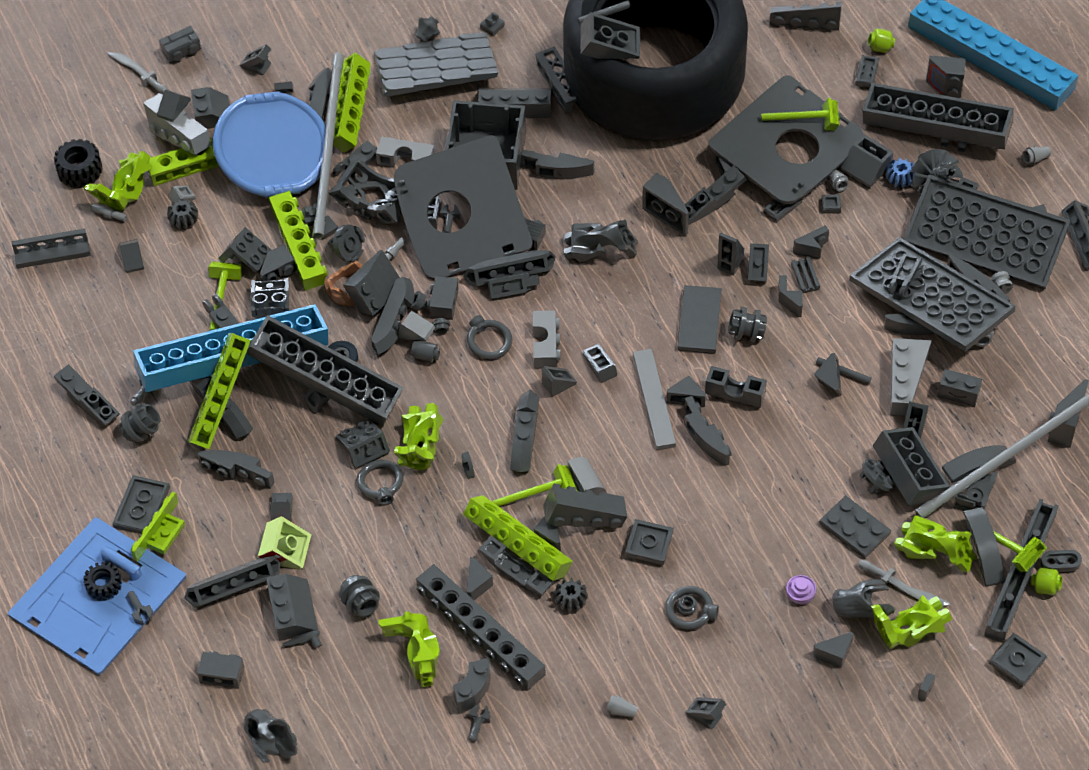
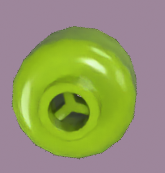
[867,29,895,53]
[1031,568,1063,595]

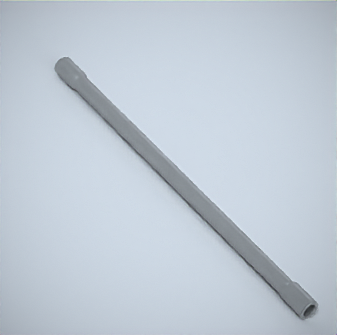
[313,53,344,238]
[914,394,1089,518]

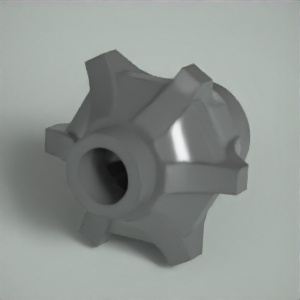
[415,16,441,42]

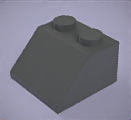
[191,87,230,129]

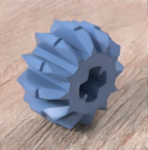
[886,157,914,188]

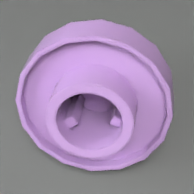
[786,575,816,604]

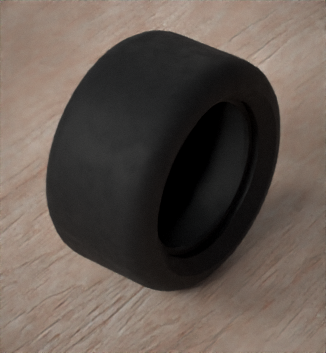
[563,0,748,141]

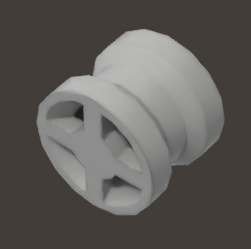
[991,271,1013,294]

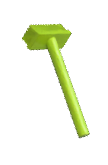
[761,98,840,131]
[208,261,242,331]
[492,464,577,506]
[993,531,1047,572]

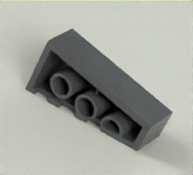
[543,483,628,528]

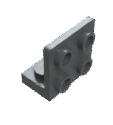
[218,227,271,272]
[336,420,390,468]

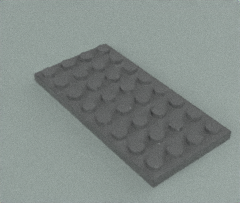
[904,175,1071,289]
[850,237,1016,352]

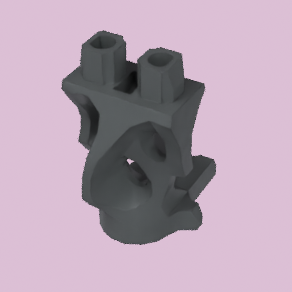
[564,220,638,263]

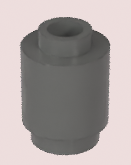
[411,340,440,363]

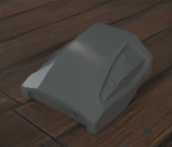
[251,278,289,319]

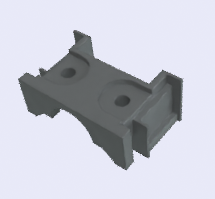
[954,471,998,511]

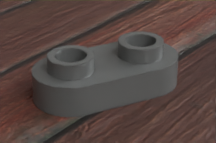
[1041,550,1082,572]

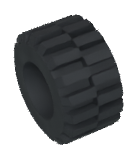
[54,139,102,188]

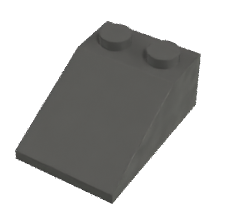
[581,12,640,59]
[642,173,688,236]
[343,250,400,316]
[1047,379,1089,448]

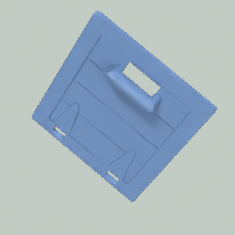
[8,517,187,675]

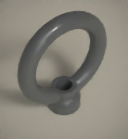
[467,315,512,359]
[357,460,403,505]
[665,586,719,630]

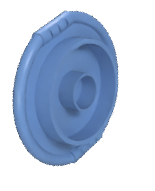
[213,92,326,198]

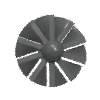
[911,149,963,196]

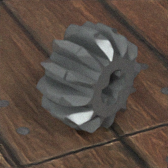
[167,198,198,229]
[554,577,588,612]

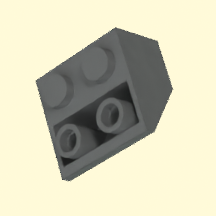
[841,134,893,188]

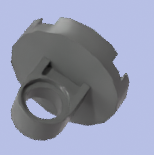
[328,225,365,261]

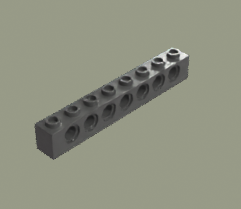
[416,564,546,690]

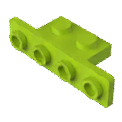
[131,491,185,562]

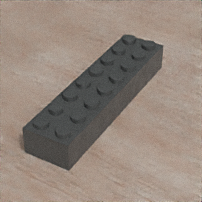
[862,83,1014,150]
[247,315,404,426]

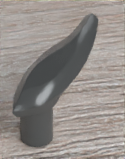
[283,631,322,649]

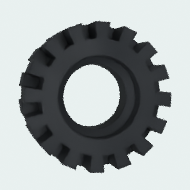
[83,562,122,601]

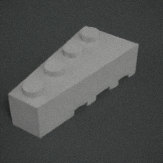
[143,93,212,155]
[890,338,931,416]

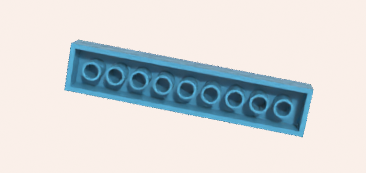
[908,0,1078,111]
[133,304,328,392]

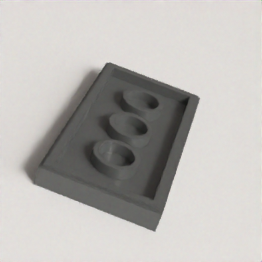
[678,285,722,353]

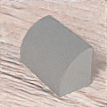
[568,457,606,495]

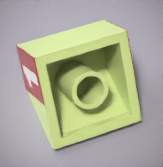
[258,516,312,569]

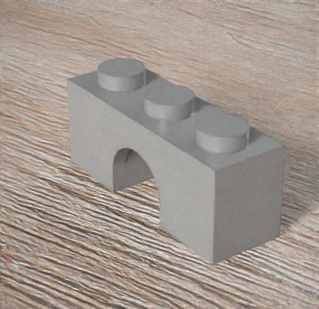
[376,137,435,167]
[533,310,560,369]

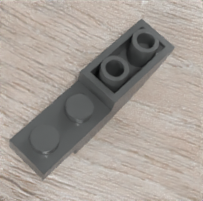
[521,149,594,179]
[684,165,747,225]
[54,364,120,426]
[685,396,732,466]
[197,450,274,489]

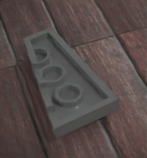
[769,1,842,30]

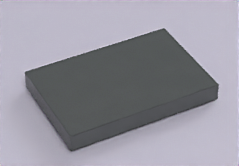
[113,475,170,534]

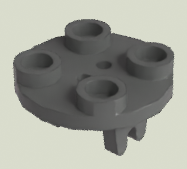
[859,458,896,494]

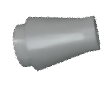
[1022,146,1051,165]
[828,170,849,192]
[606,695,638,718]

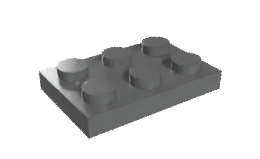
[819,495,891,559]

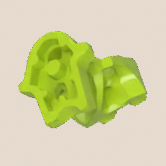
[84,151,152,211]
[394,403,443,470]
[894,516,977,573]
[871,595,952,649]
[378,611,440,687]

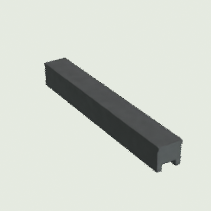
[984,499,1059,643]

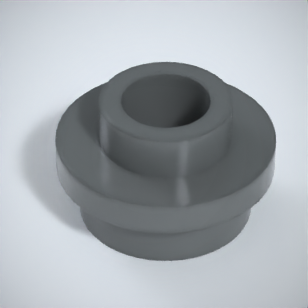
[432,318,450,333]
[677,595,697,615]

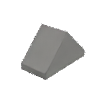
[398,310,436,341]

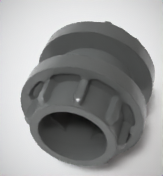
[728,307,767,343]
[119,403,161,442]
[339,575,380,617]

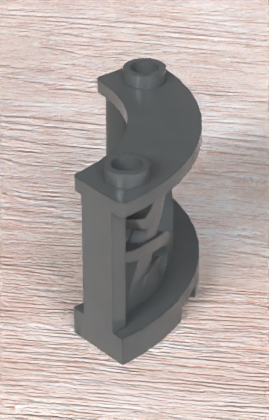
[329,160,401,224]

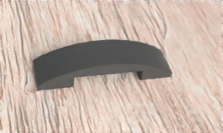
[884,313,934,335]
[941,445,1017,483]
[963,507,1005,587]
[479,536,554,596]

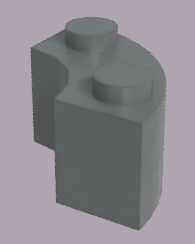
[453,658,491,714]

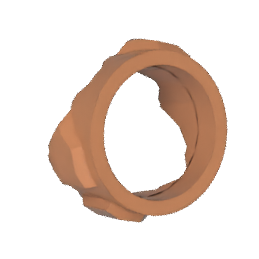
[324,261,363,306]

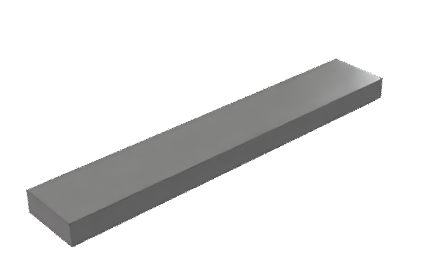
[633,349,676,450]

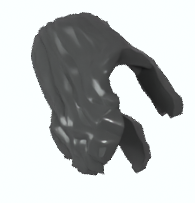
[832,579,896,619]
[243,709,298,763]

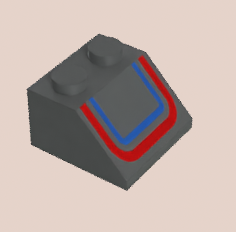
[926,55,965,98]

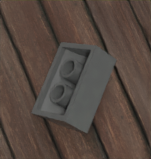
[266,574,318,641]

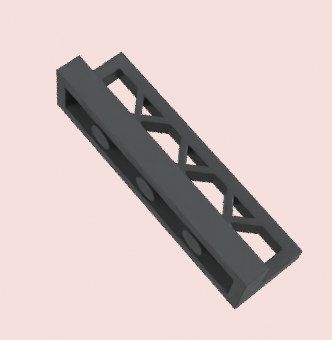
[535,46,577,114]
[1061,200,1089,270]
[11,228,91,269]

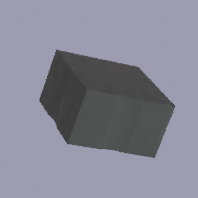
[445,100,526,190]

